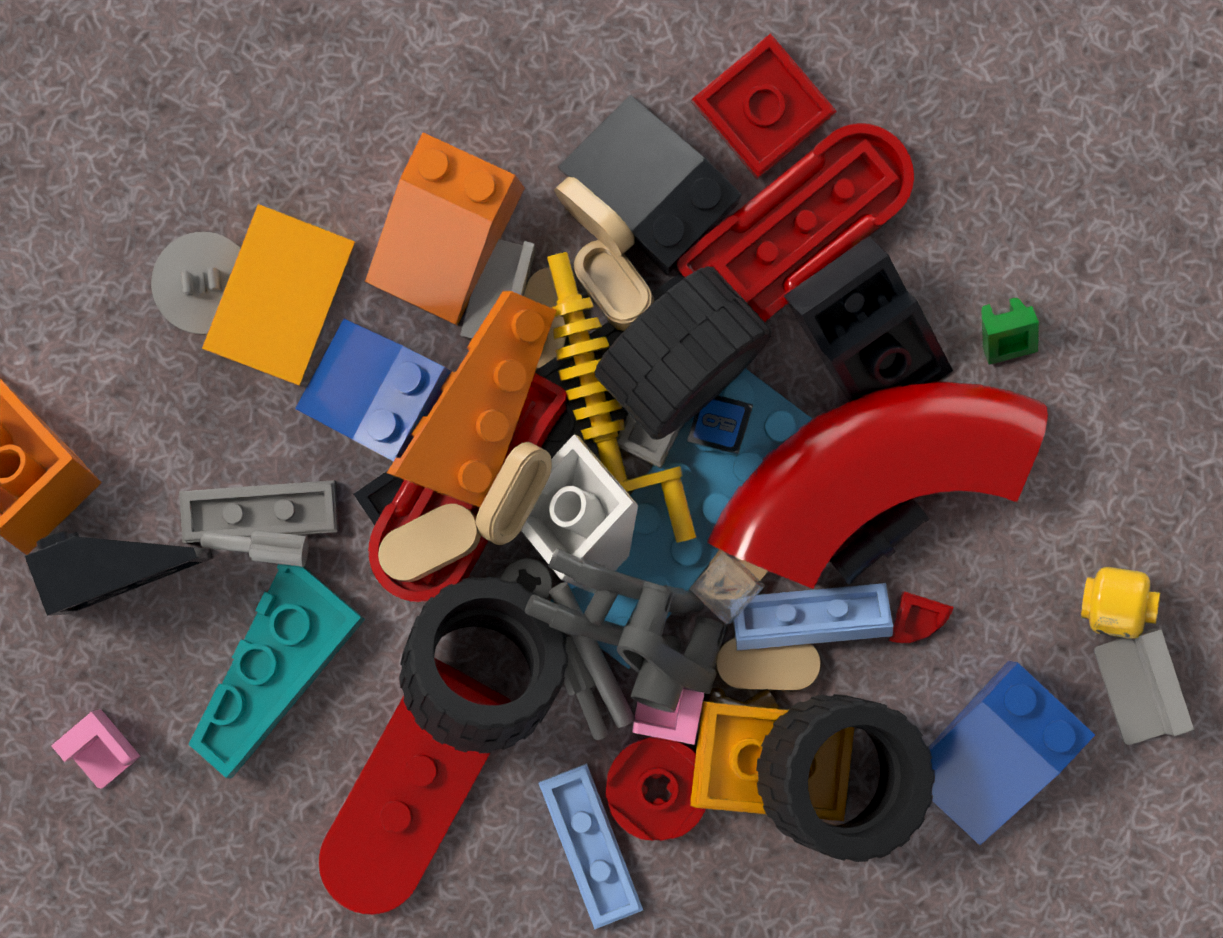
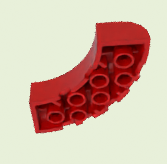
[707,382,1048,589]

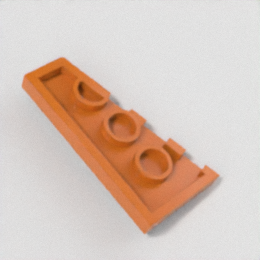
[386,291,557,508]

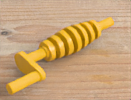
[547,252,696,543]

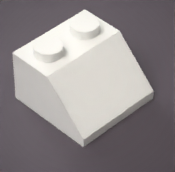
[521,434,638,594]

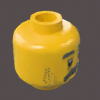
[1081,567,1160,639]

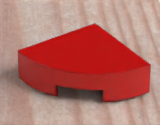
[888,591,954,643]

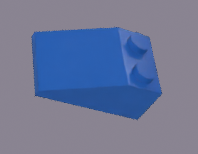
[295,319,452,462]
[929,661,1095,845]

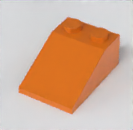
[365,132,525,326]
[0,378,102,555]

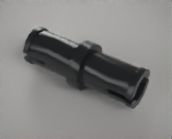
[830,499,929,585]

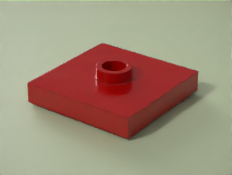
[691,33,837,180]

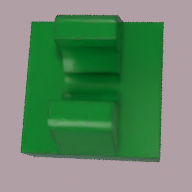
[981,298,1039,365]

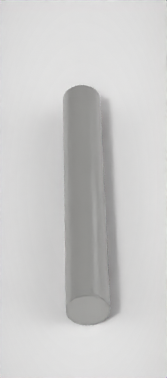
[549,582,635,728]

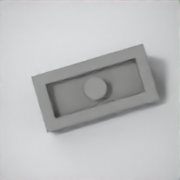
[460,239,536,340]
[1094,628,1194,745]

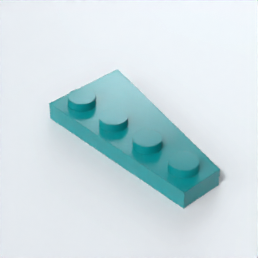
[188,564,365,779]

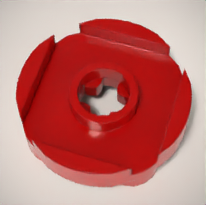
[606,736,706,841]

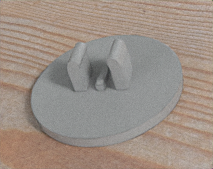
[151,232,241,334]

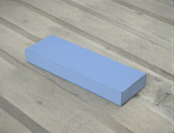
[731,583,893,650]
[539,763,643,929]

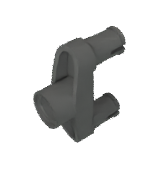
[617,582,728,713]

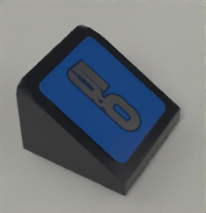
[687,395,753,457]

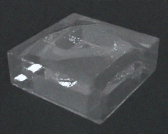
[689,551,765,625]

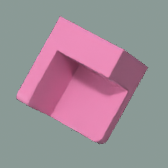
[632,687,704,744]
[51,709,141,789]

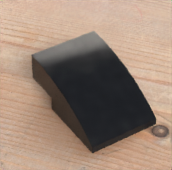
[784,236,953,402]

